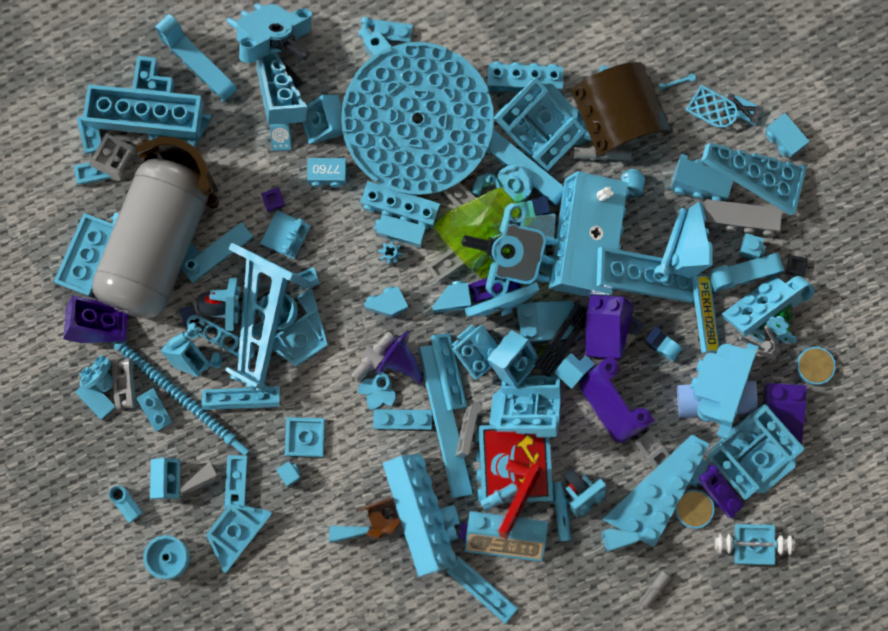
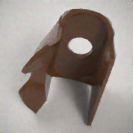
[358,497,401,538]

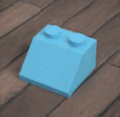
[302,95,343,144]

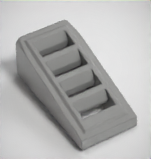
[180,462,219,495]

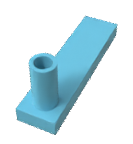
[181,222,254,283]

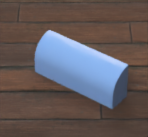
[676,381,757,418]

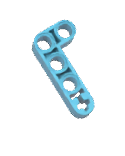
[708,253,785,293]

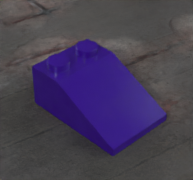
[63,295,128,343]
[586,295,634,360]
[764,383,806,445]

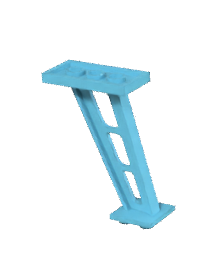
[225,243,309,393]

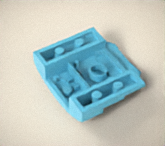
[493,77,586,171]
[489,375,561,437]
[706,404,805,500]

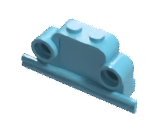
[690,343,759,439]

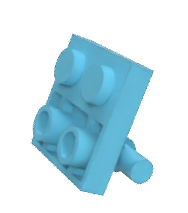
[452,325,498,380]

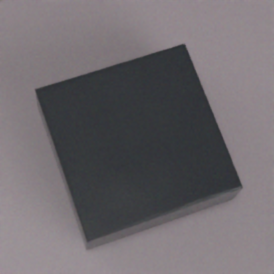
[785,255,808,278]

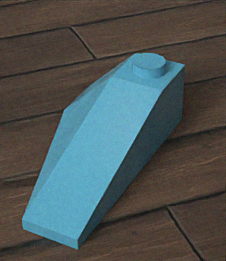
[670,201,713,278]

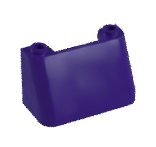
[580,355,655,443]

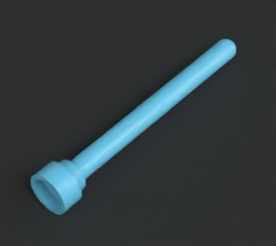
[653,208,687,282]

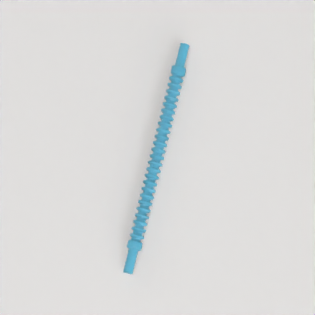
[110,341,250,456]

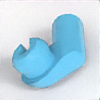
[471,173,496,196]

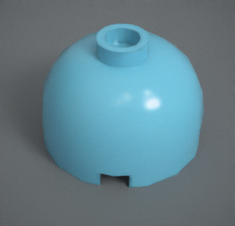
[258,293,298,330]

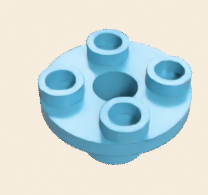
[80,355,114,392]

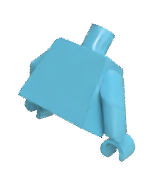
[161,323,222,377]

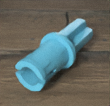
[480,483,518,512]

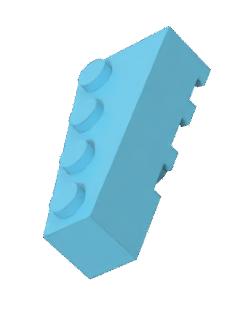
[256,52,307,125]

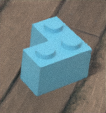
[132,56,175,93]

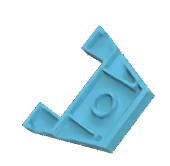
[253,288,328,367]

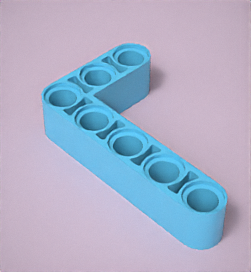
[155,14,237,102]

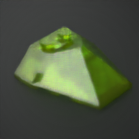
[434,187,527,279]

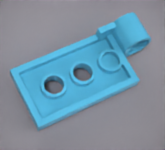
[722,275,815,337]

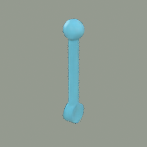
[658,74,696,91]

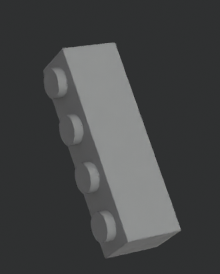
[704,199,782,237]

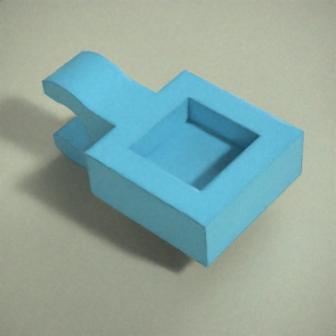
[439,505,460,541]

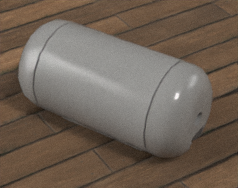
[92,159,209,319]

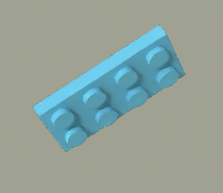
[54,213,114,297]

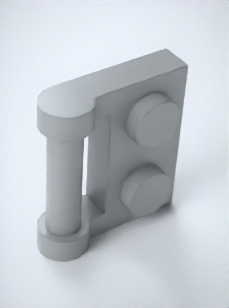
[89,133,136,181]

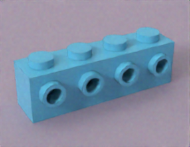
[487,62,564,94]
[361,181,440,230]

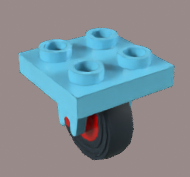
[196,278,241,331]
[563,469,607,517]

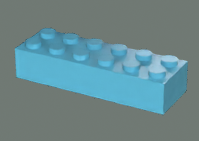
[82,84,204,139]
[382,453,457,577]

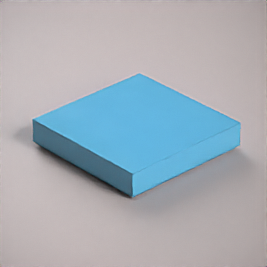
[285,417,325,457]

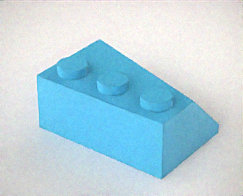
[670,154,733,202]

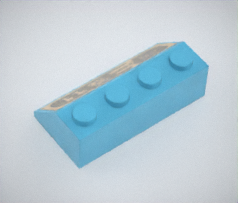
[464,511,548,562]

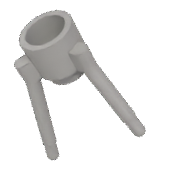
[739,326,780,360]

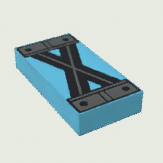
[722,92,763,126]

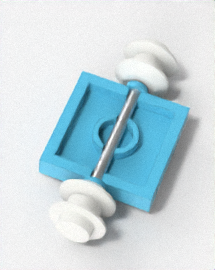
[715,524,795,565]

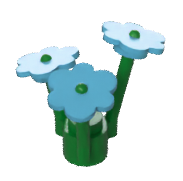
[749,304,797,343]

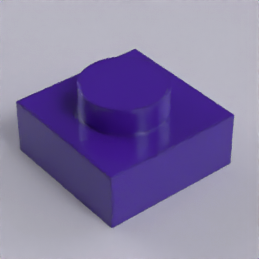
[261,187,285,212]

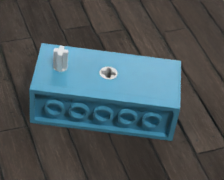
[548,171,629,298]

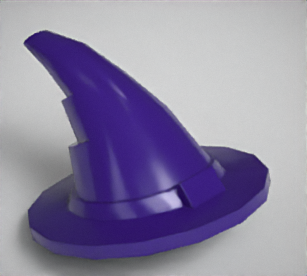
[377,331,423,385]

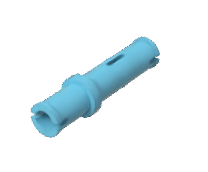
[552,482,571,542]

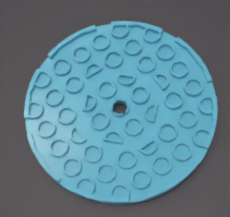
[341,42,494,195]

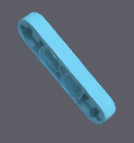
[187,314,255,358]

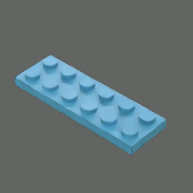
[597,247,701,304]

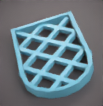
[686,85,738,128]

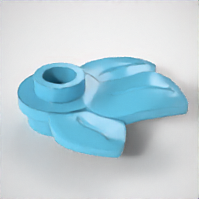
[357,374,395,410]

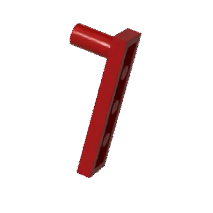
[498,459,541,540]

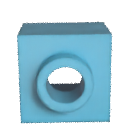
[276,461,301,487]

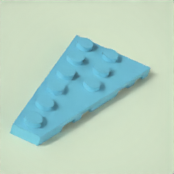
[701,143,807,215]
[602,434,710,547]

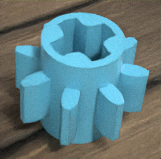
[378,241,402,266]

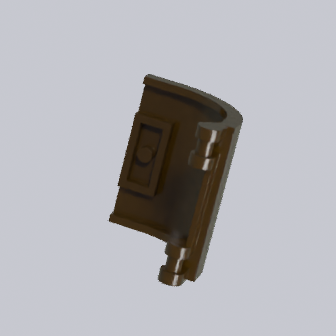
[570,62,673,157]
[134,137,219,209]

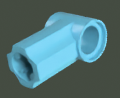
[109,485,143,523]

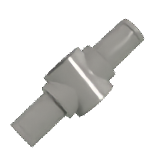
[351,332,396,383]

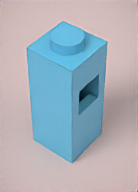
[374,214,426,248]

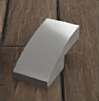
[634,429,670,469]

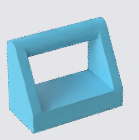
[601,528,639,552]

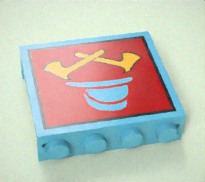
[475,425,553,504]

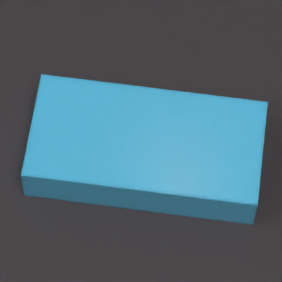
[75,385,116,420]

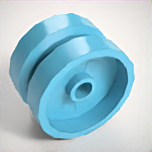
[143,535,191,580]

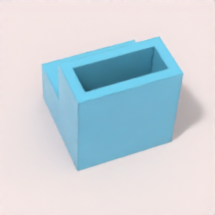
[554,353,595,389]

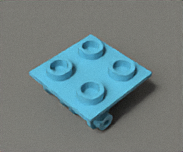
[260,210,311,260]

